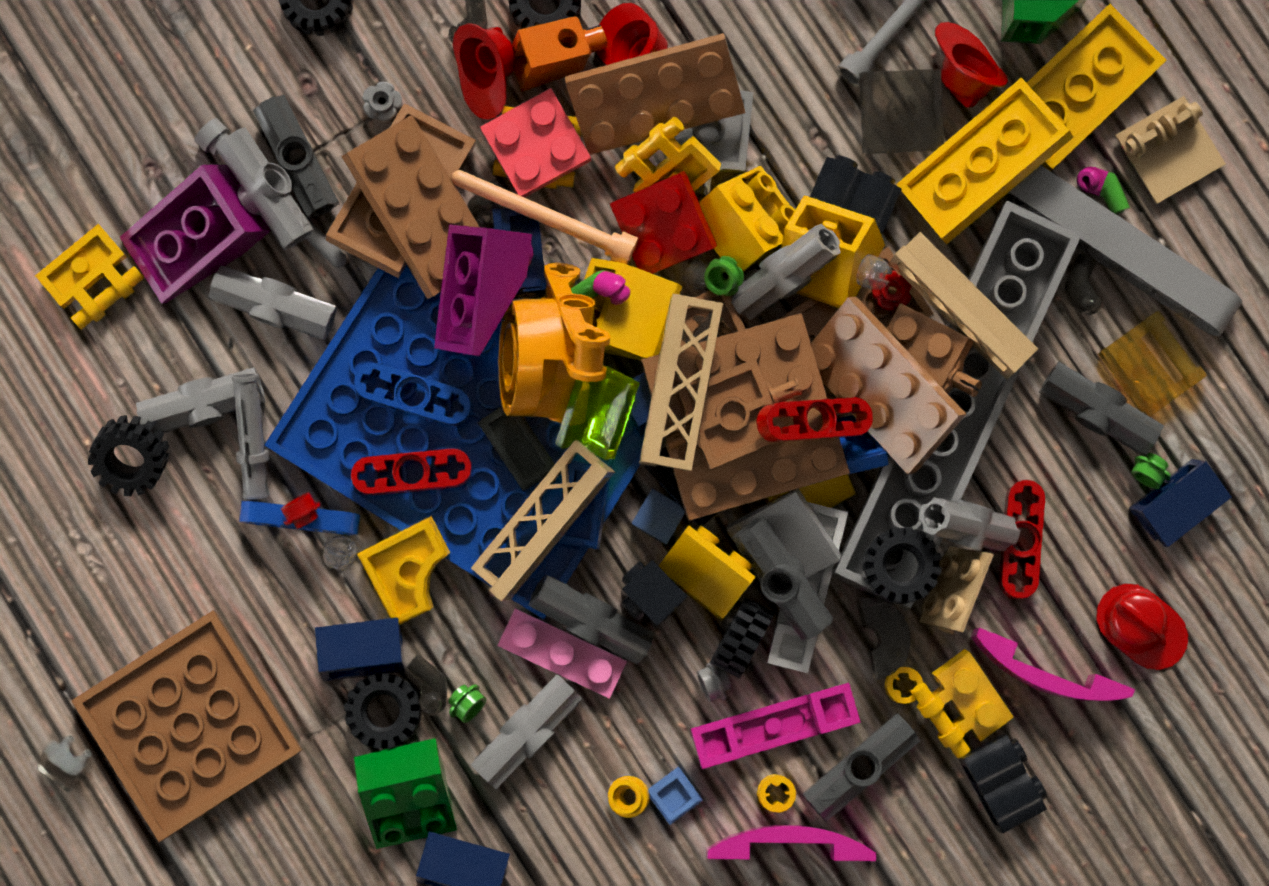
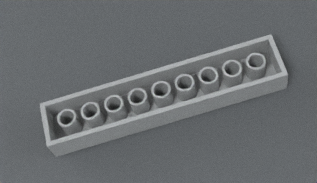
[831,201,1082,611]

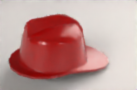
[597,3,668,65]
[935,22,1008,108]
[453,23,516,120]
[1096,583,1188,670]

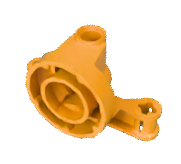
[498,262,610,423]

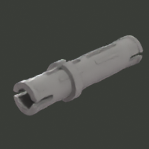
[232,373,270,500]

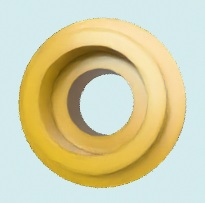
[608,776,649,818]

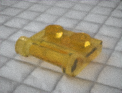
[1098,310,1207,417]

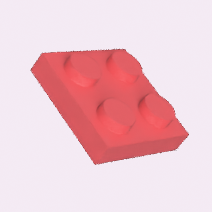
[480,88,591,198]

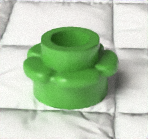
[704,256,744,296]
[1131,453,1171,489]
[448,684,487,723]

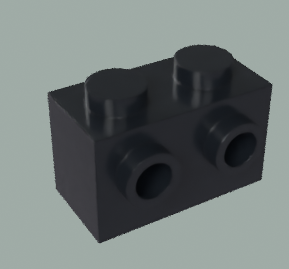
[621,560,687,629]

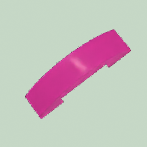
[971,628,1135,701]
[690,683,861,769]
[706,825,876,861]

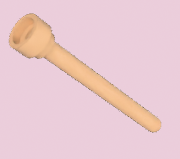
[451,170,639,265]

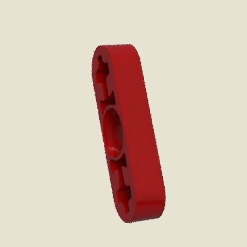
[756,397,873,442]
[351,449,472,496]
[999,480,1045,600]

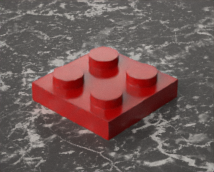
[609,171,717,274]

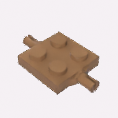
[886,303,982,397]
[664,359,802,470]

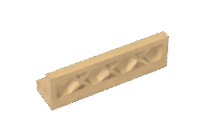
[889,232,1038,380]
[639,294,723,471]
[471,440,615,602]

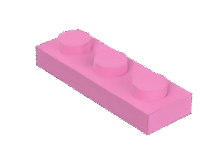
[497,608,627,699]

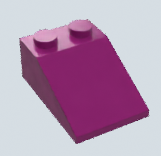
[120,165,271,304]
[434,225,533,356]

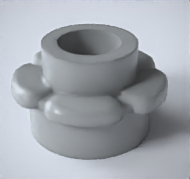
[362,82,402,121]
[697,662,731,702]

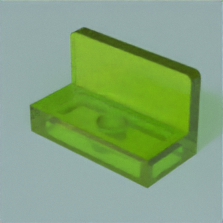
[555,366,640,460]

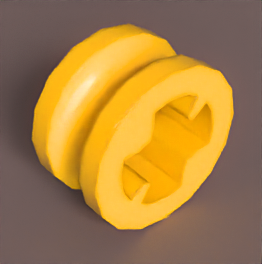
[884,666,923,704]
[757,774,796,813]

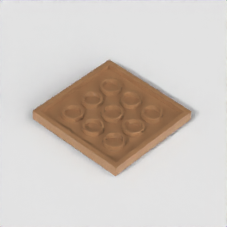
[641,313,850,521]
[71,610,303,842]

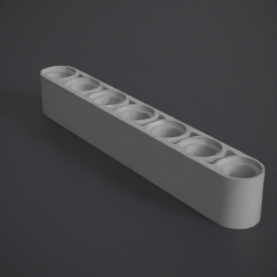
[1002,165,1242,337]

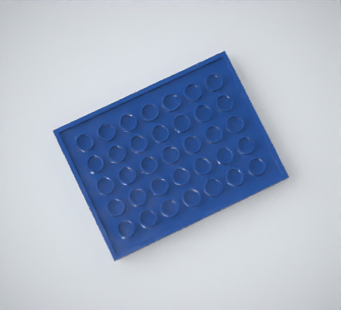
[264,265,644,620]

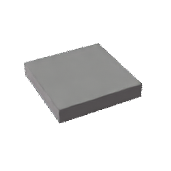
[726,488,842,584]

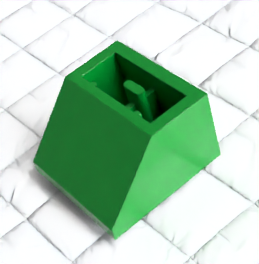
[1001,0,1087,44]
[354,738,457,849]

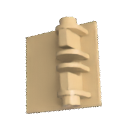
[1115,96,1226,204]
[919,546,994,635]

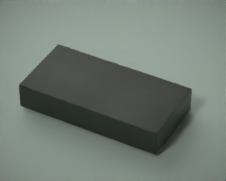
[477,406,555,492]

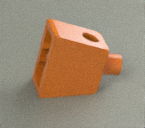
[512,17,607,92]

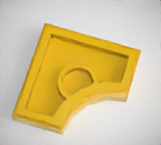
[357,516,450,625]

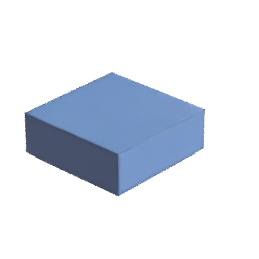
[631,488,686,545]
[648,766,703,825]

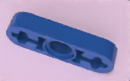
[354,363,472,426]
[239,501,360,536]

